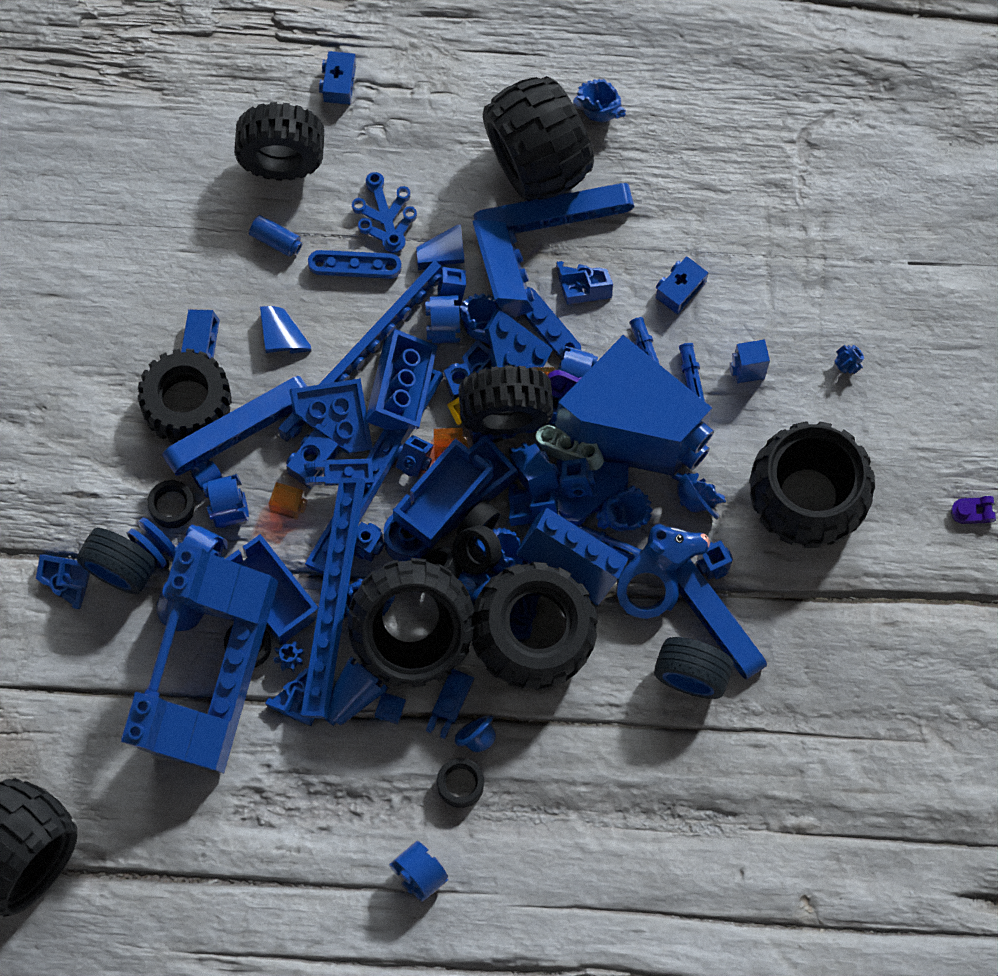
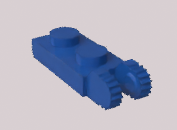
[304,459,374,486]
[426,669,474,739]

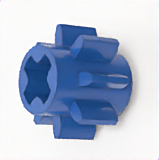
[835,345,864,374]
[274,640,304,672]

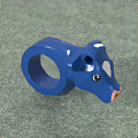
[616,524,710,619]

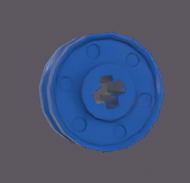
[126,517,175,569]

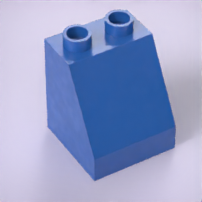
[556,335,714,476]

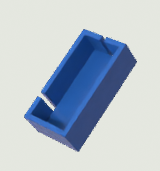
[393,438,493,549]
[226,534,318,645]

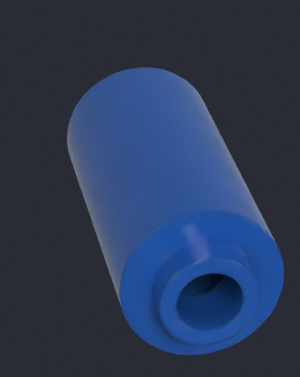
[249,215,302,257]

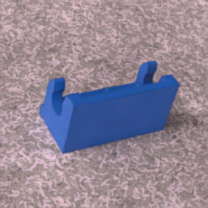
[181,309,220,359]

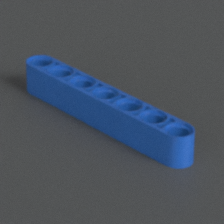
[473,183,635,234]
[162,376,307,476]
[676,559,767,680]

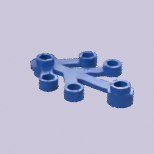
[352,172,417,253]

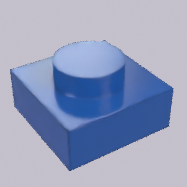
[374,693,406,725]

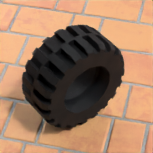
[234,102,324,181]
[138,349,232,443]
[458,366,554,436]

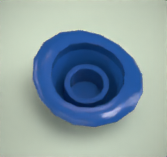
[455,715,496,753]

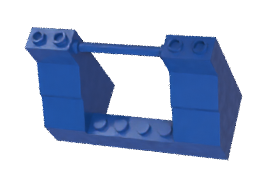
[121,543,279,774]

